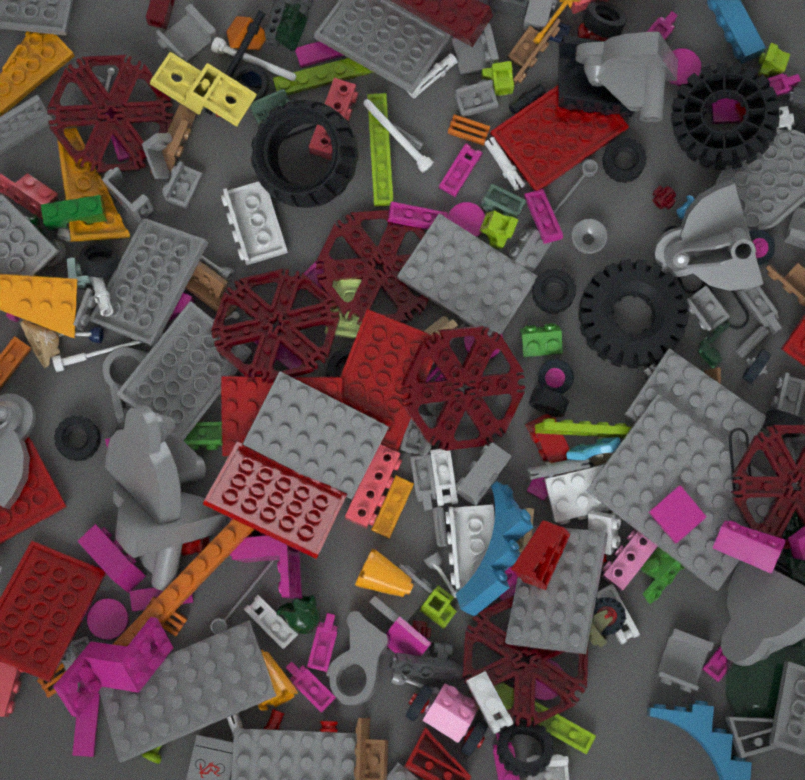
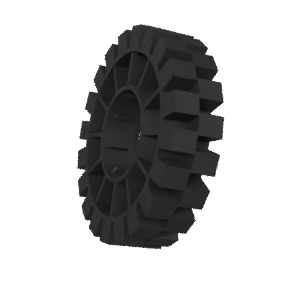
[671,62,780,170]
[578,259,689,369]

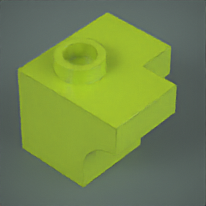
[758,43,790,78]
[481,61,514,96]
[479,211,518,249]
[419,585,457,629]

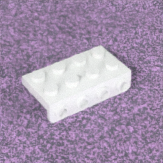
[221,181,288,265]
[544,464,610,525]
[445,504,495,590]

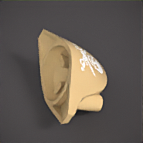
[20,320,60,368]

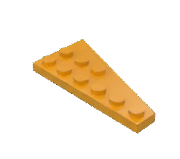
[0,31,75,117]
[57,128,130,242]
[0,274,78,339]

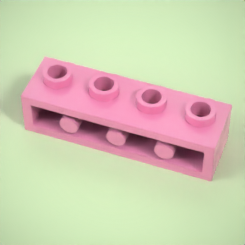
[601,529,658,592]

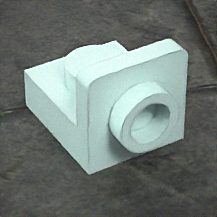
[67,258,92,288]

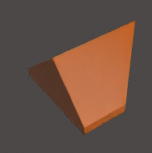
[226,16,267,51]

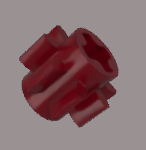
[652,185,676,210]
[412,620,431,638]

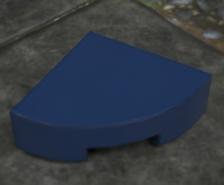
[241,71,262,88]

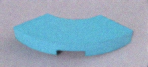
[566,437,621,460]

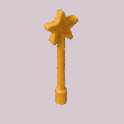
[533,0,581,45]

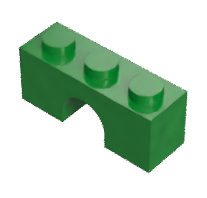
[41,195,107,231]

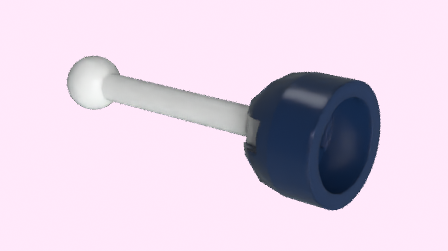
[57,327,104,343]

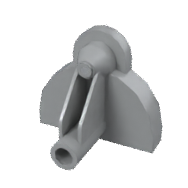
[576,32,678,122]
[654,180,764,291]
[0,394,36,509]
[105,405,206,525]
[113,482,226,591]
[721,560,805,667]

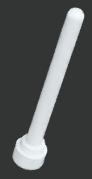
[211,37,296,81]
[363,99,434,173]

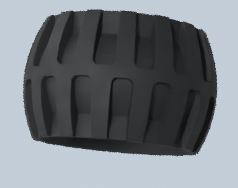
[251,100,359,208]

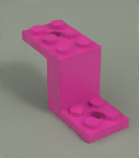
[230,518,302,599]
[53,617,174,717]

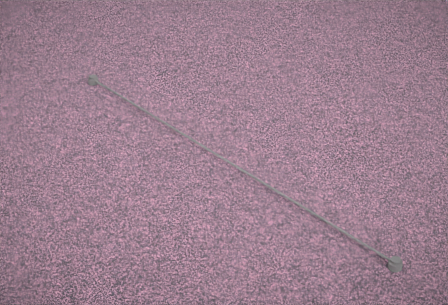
[210,159,598,634]

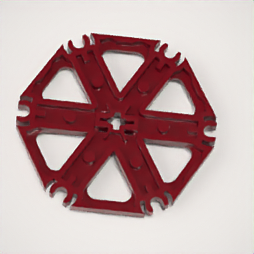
[47,55,174,174]
[316,210,429,325]
[211,268,340,383]
[401,325,525,451]
[731,425,805,549]
[462,596,588,727]

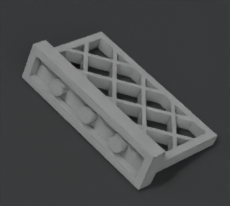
[0,95,52,154]

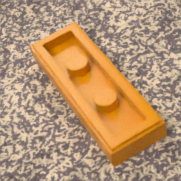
[371,475,414,539]

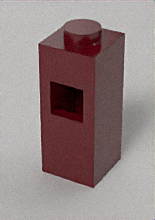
[146,0,175,30]

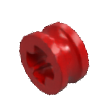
[319,721,338,732]

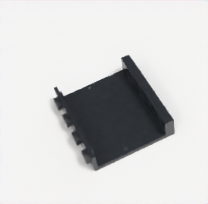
[558,35,636,117]

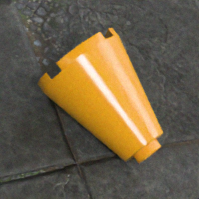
[355,548,414,597]
[258,650,298,711]

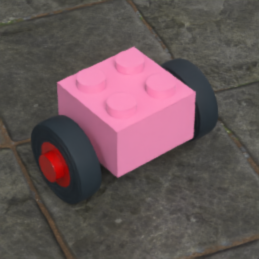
[405,683,488,757]

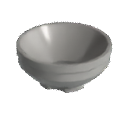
[572,219,608,254]

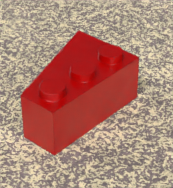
[525,414,577,476]
[511,520,571,590]
[404,727,471,780]

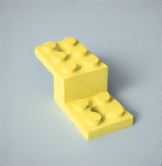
[150,52,257,127]

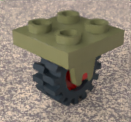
[589,597,626,648]

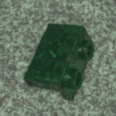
[275,3,308,51]

